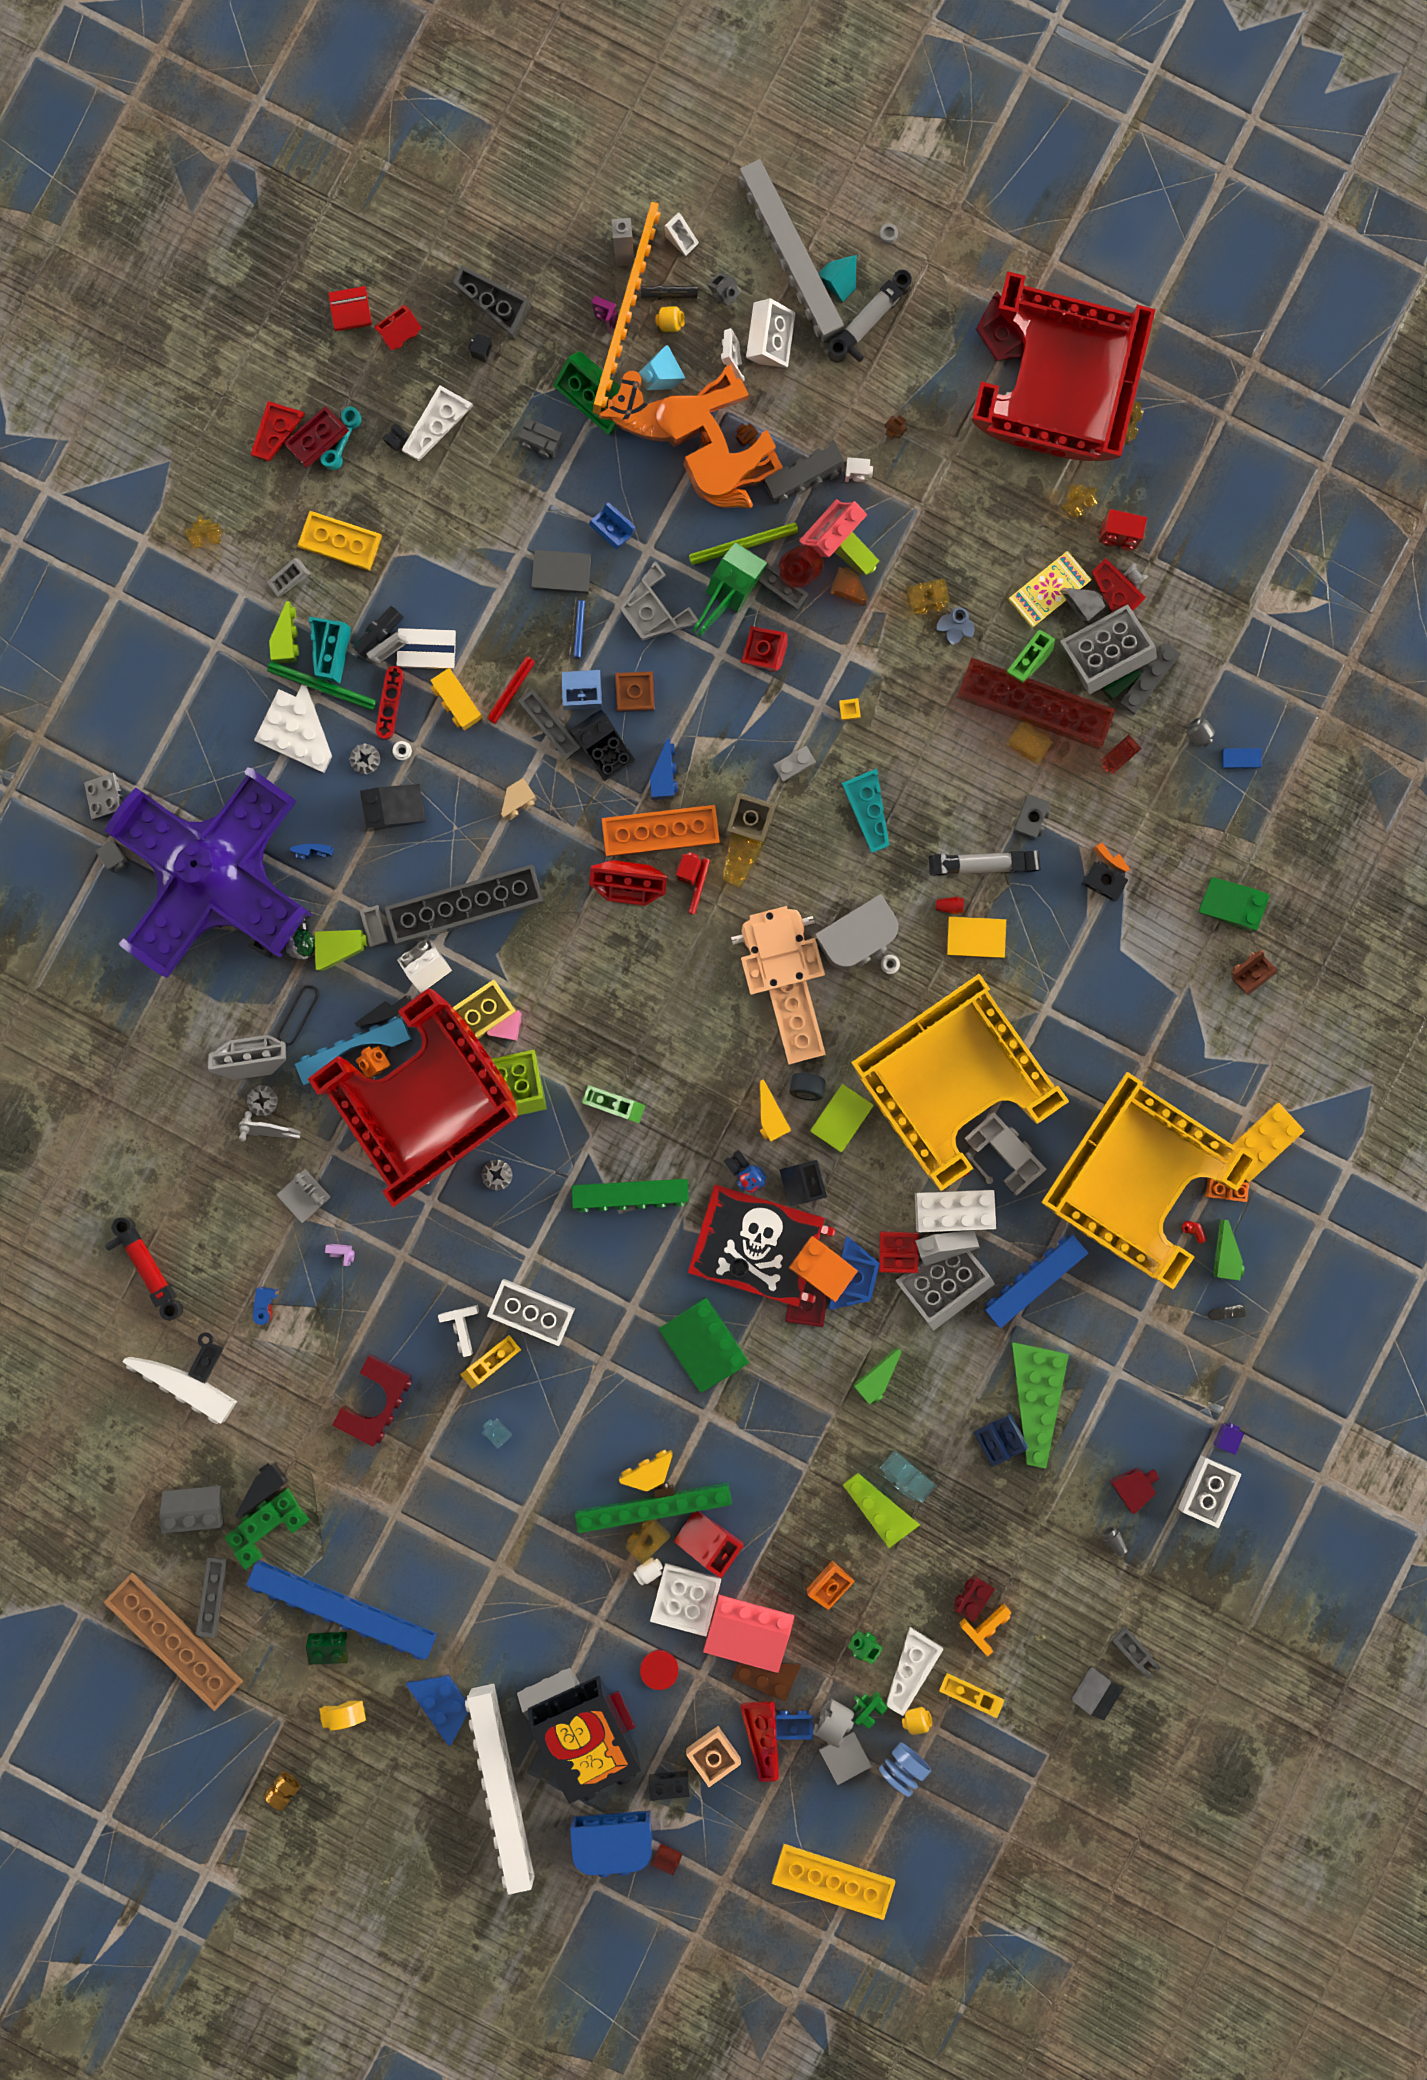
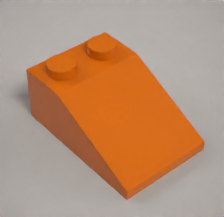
[788,1236,858,1302]

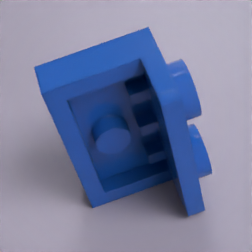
[589,502,635,550]
[775,1711,813,1740]

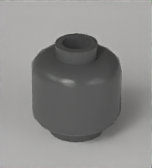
[1186,718,1215,747]

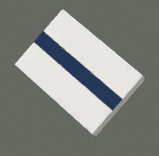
[397,628,456,669]

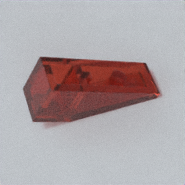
[1101,735,1142,774]

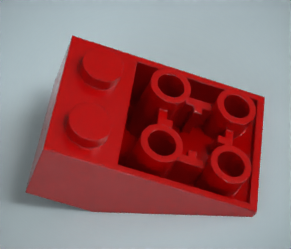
[673,1511,743,1578]

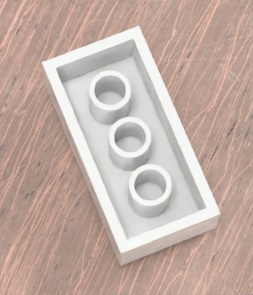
[915,1190,996,1232]
[487,1279,575,1346]

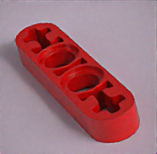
[376,666,404,740]

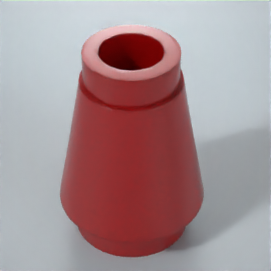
[936,896,964,915]

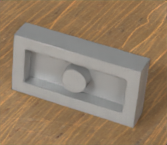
[773,746,816,782]

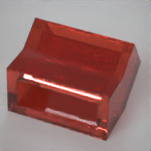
[651,1843,682,1875]

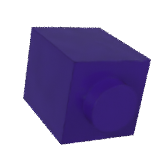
[1213,1422,1244,1455]

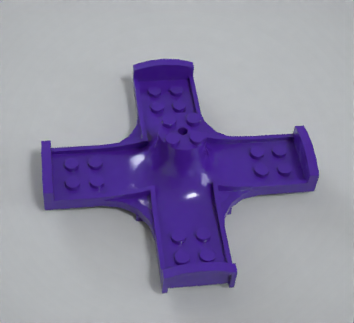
[104,767,312,978]

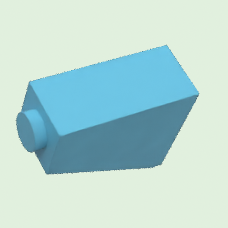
[638,345,685,390]

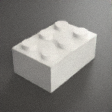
[1178,1455,1242,1528]

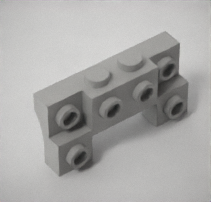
[964,1112,1046,1195]

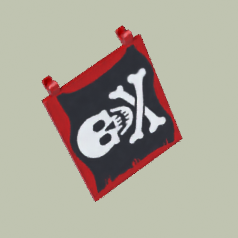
[688,1185,835,1307]

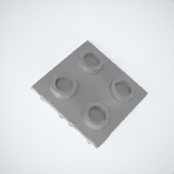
[84,773,122,820]
[277,1169,331,1223]

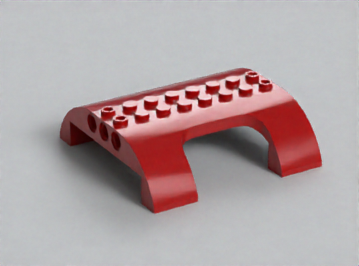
[971,271,1156,461]
[308,988,518,1207]

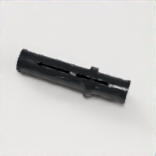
[641,284,698,300]

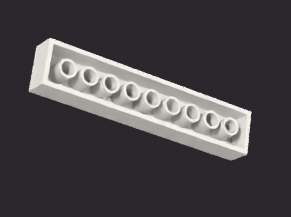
[465,1684,534,1895]

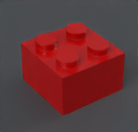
[1098,509,1147,551]

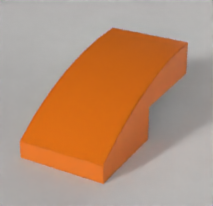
[1093,842,1130,874]

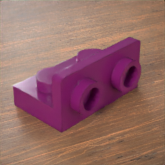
[592,295,618,333]

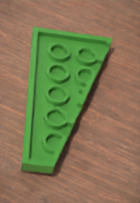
[1011,1342,1069,1469]

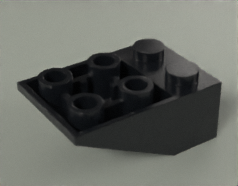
[569,709,635,781]

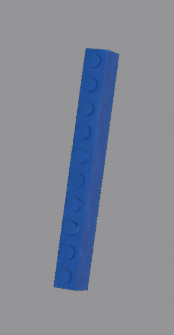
[246,1560,438,1660]

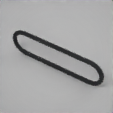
[277,985,319,1046]

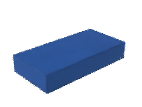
[1222,748,1262,769]

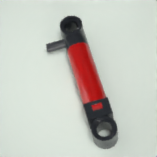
[105,1217,183,1321]

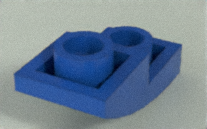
[290,844,334,860]

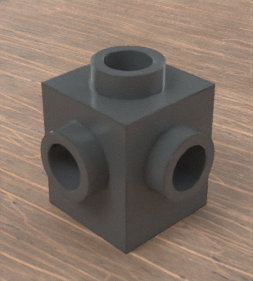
[707,272,741,306]

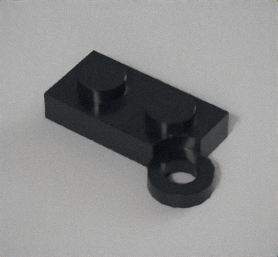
[188,1332,224,1384]

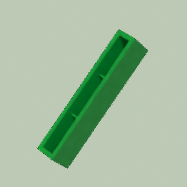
[572,1179,689,1212]

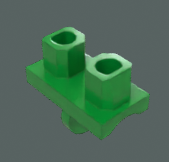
[852,1691,887,1729]

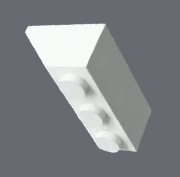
[746,298,796,368]

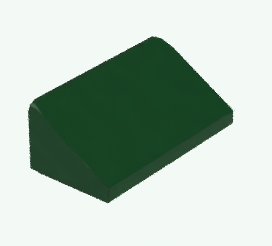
[1101,669,1142,701]

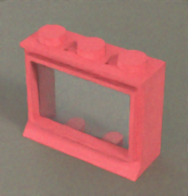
[799,499,867,557]

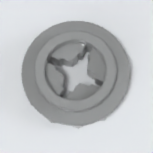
[349,743,380,774]
[247,1085,278,1116]
[481,1160,512,1190]

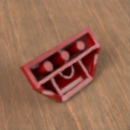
[589,860,667,906]

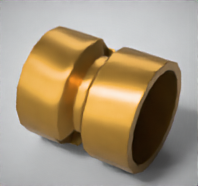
[263,1771,301,1811]

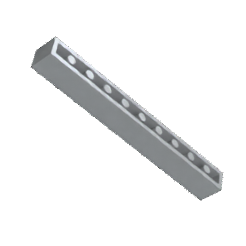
[738,159,844,342]

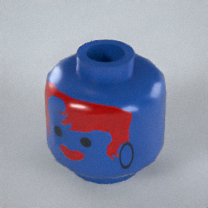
[737,1165,767,1194]

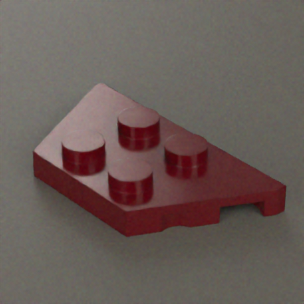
[975,291,1024,361]

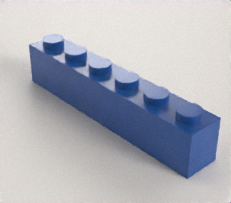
[983,1234,1088,1328]

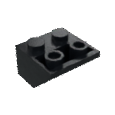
[779,1160,827,1207]

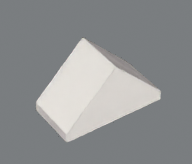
[665,213,699,256]

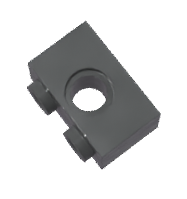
[1013,794,1051,840]

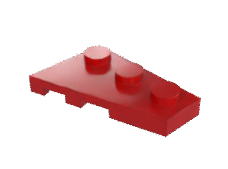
[250,401,305,462]
[1092,558,1146,613]

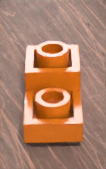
[1205,1178,1249,1202]

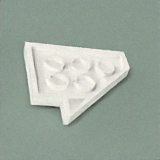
[254,685,332,773]

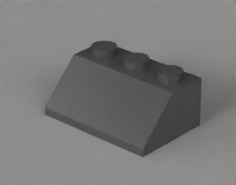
[159,1485,225,1534]

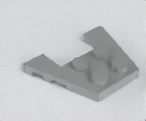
[620,561,698,641]

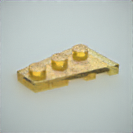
[723,832,767,889]

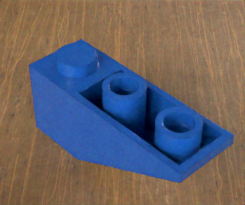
[650,738,678,800]

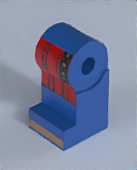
[253,1287,279,1325]

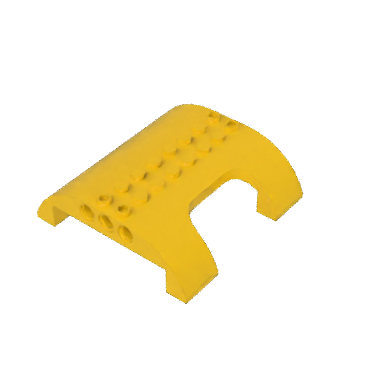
[851,974,1069,1191]
[1041,1072,1259,1289]

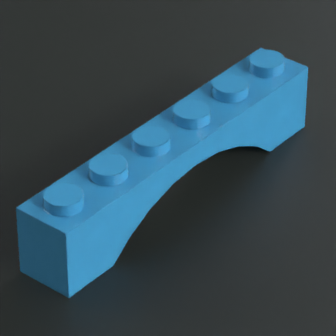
[295,1017,412,1086]

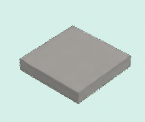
[819,1730,872,1785]

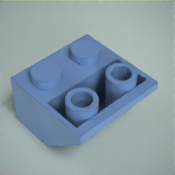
[562,670,602,710]

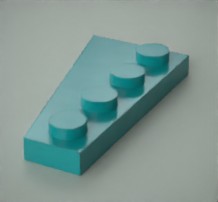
[842,768,889,854]

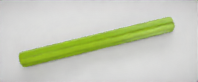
[689,522,798,565]

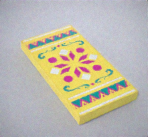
[1008,551,1091,628]

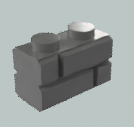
[518,418,563,459]

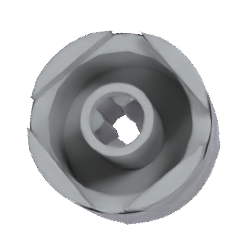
[813,1699,855,1748]

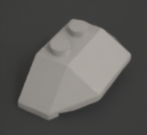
[208,1035,286,1080]

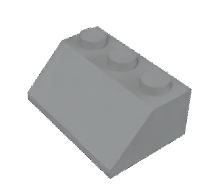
[517,1668,580,1720]

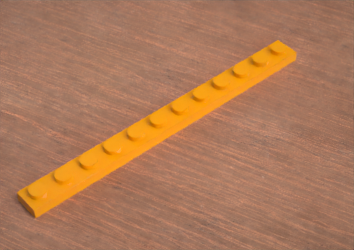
[593,202,661,414]

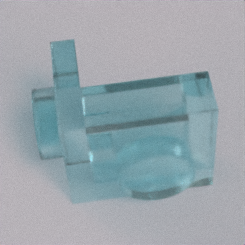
[481,1418,513,1449]

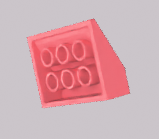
[703,1594,794,1673]

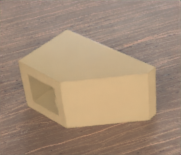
[501,778,537,820]

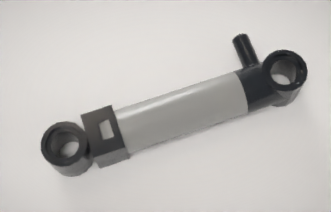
[828,269,912,363]
[928,851,1041,876]

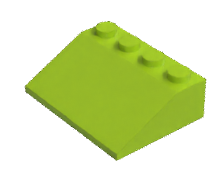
[492,1049,547,1115]

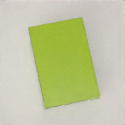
[810,1084,874,1153]

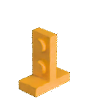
[959,1603,1011,1657]

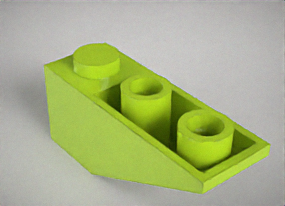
[269,601,300,664]

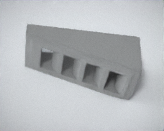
[267,558,310,597]

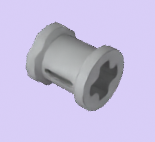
[1123,563,1148,588]

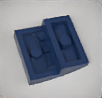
[974,1413,1029,1466]

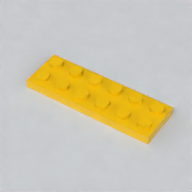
[772,1843,895,1920]

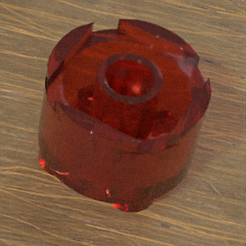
[779,544,824,588]

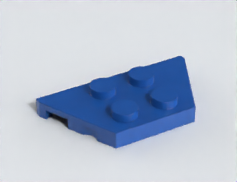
[828,1237,880,1310]
[406,1675,468,1746]

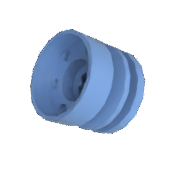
[879,1742,931,1797]

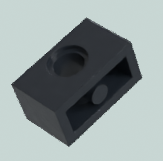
[1081,861,1128,902]
[649,1770,690,1801]

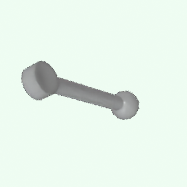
[964,1152,993,1184]

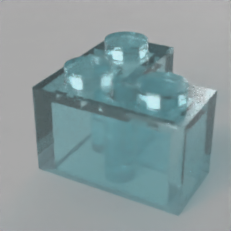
[880,1450,937,1503]

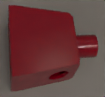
[1109,1468,1160,1515]

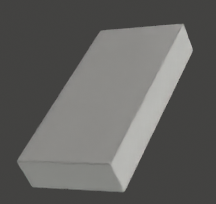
[366,632,408,663]
[359,905,389,948]

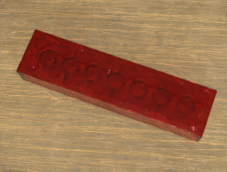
[956,658,1116,749]

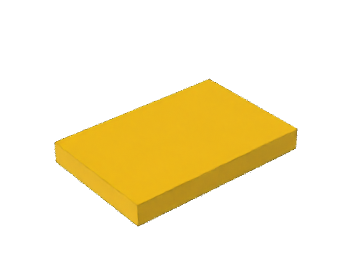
[947,917,1006,958]

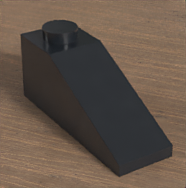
[235,1462,288,1518]

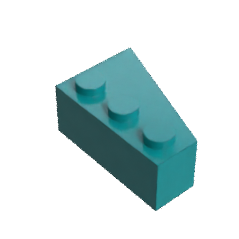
[309,617,352,684]

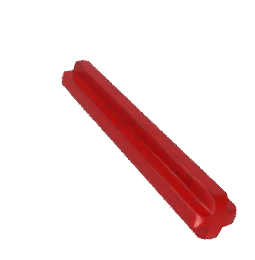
[487,657,535,724]

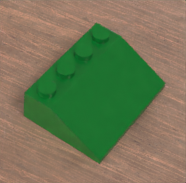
[658,1297,749,1393]

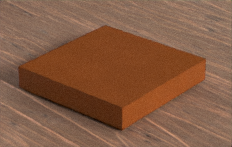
[615,671,655,712]

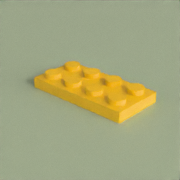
[1232,1103,1305,1183]

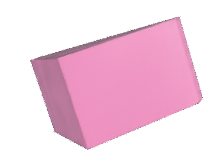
[487,1010,522,1041]

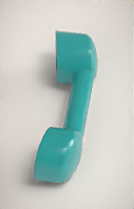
[320,406,361,471]

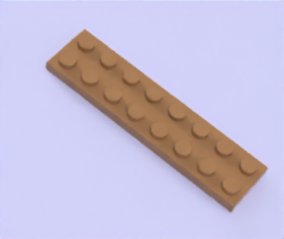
[103,1573,243,1711]

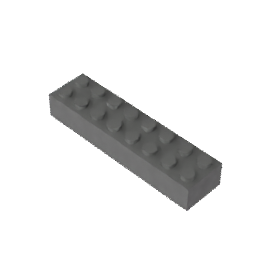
[384,864,545,946]

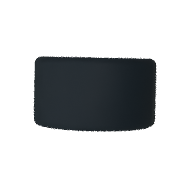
[789,1073,826,1101]

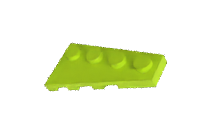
[843,1473,920,1548]

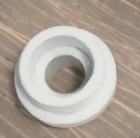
[392,741,412,761]
[880,955,900,974]

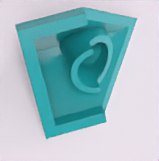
[818,254,857,303]

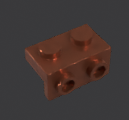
[1232,950,1278,996]

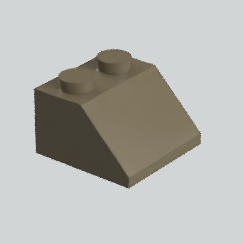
[727,793,777,842]

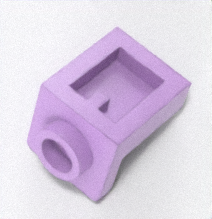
[325,1244,355,1266]

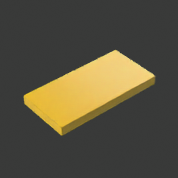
[297,511,382,571]

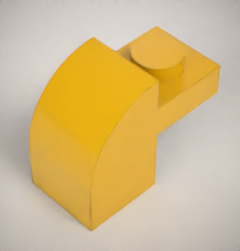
[319,1701,366,1731]

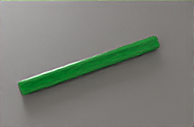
[267,662,376,710]

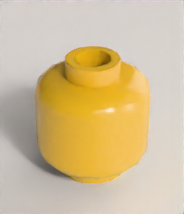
[655,306,684,333]
[902,1707,932,1735]

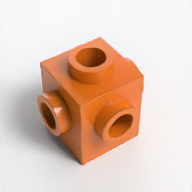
[356,1046,391,1078]

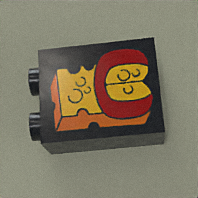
[528,1675,641,1804]

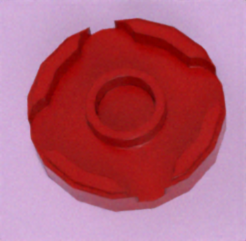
[640,1650,679,1690]

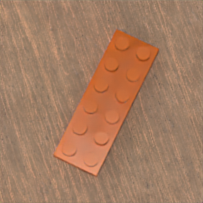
[601,805,720,857]

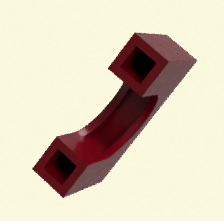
[332,1354,412,1447]

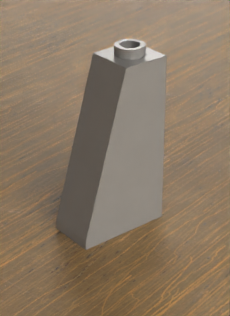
[611,218,634,266]

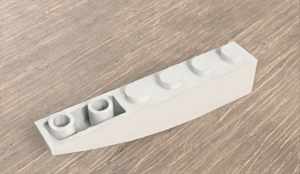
[123,1357,237,1424]

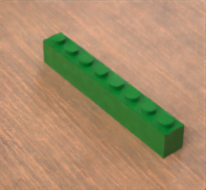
[575,1482,732,1533]

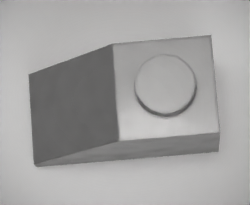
[1060,588,1105,621]

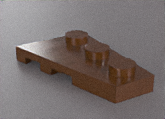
[732,1662,801,1701]

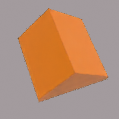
[806,1560,855,1610]

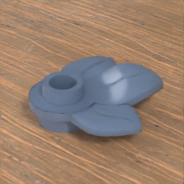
[936,607,975,645]

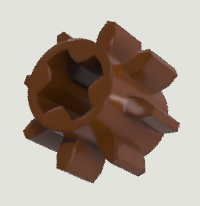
[884,415,908,439]
[735,423,758,447]

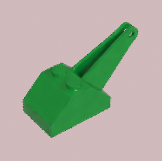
[692,542,769,637]

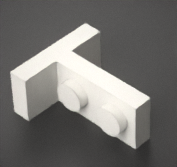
[438,1305,479,1357]

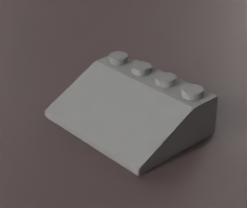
[1060,605,1157,695]
[896,1251,995,1331]

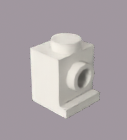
[845,457,873,482]

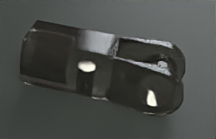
[1208,1304,1246,1321]

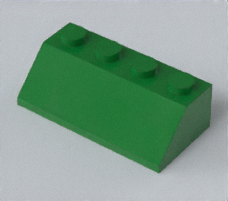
[553,351,621,435]

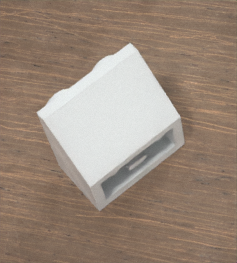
[397,937,452,993]

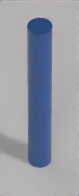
[574,600,585,658]

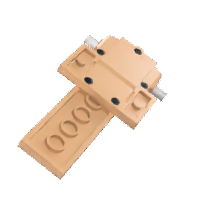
[731,906,826,1065]

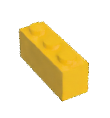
[430,668,483,731]

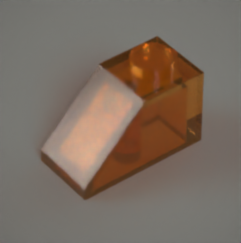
[830,567,868,606]

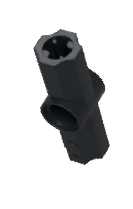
[352,606,404,659]

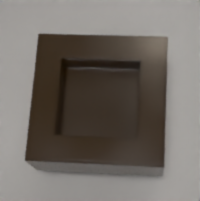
[654,1482,675,1498]

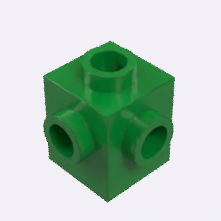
[848,1631,883,1664]

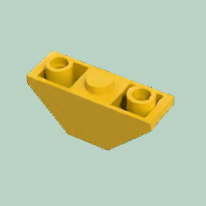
[619,1450,673,1491]

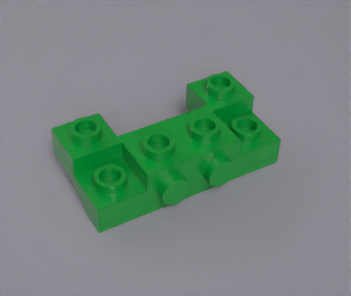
[224,1488,310,1570]

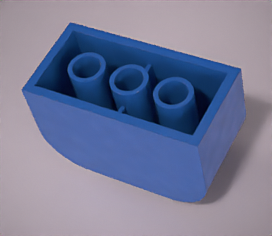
[570,1810,652,1877]

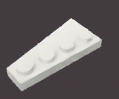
[402,385,473,461]

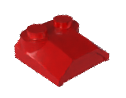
[740,626,787,672]

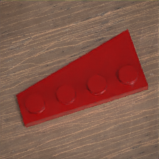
[740,1701,779,1782]

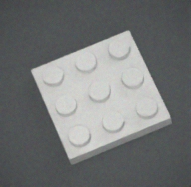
[650,1563,721,1636]

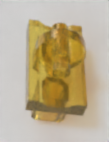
[1061,484,1098,518]
[185,515,223,549]

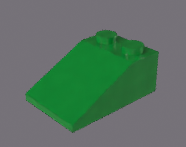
[1198,877,1270,933]

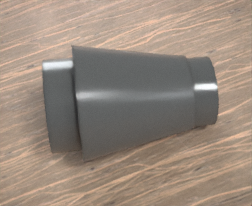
[1101,1526,1128,1556]

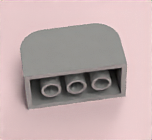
[814,894,898,970]

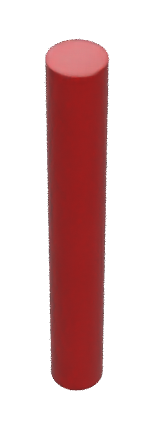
[688,858,710,915]

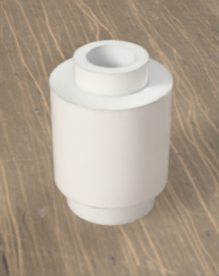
[633,1557,663,1585]

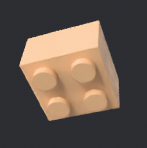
[686,1726,741,1787]

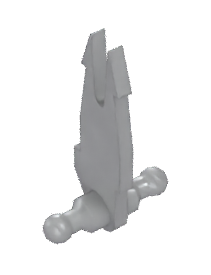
[238,1111,301,1142]

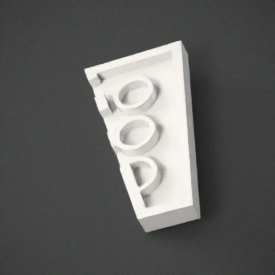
[886,1627,943,1716]

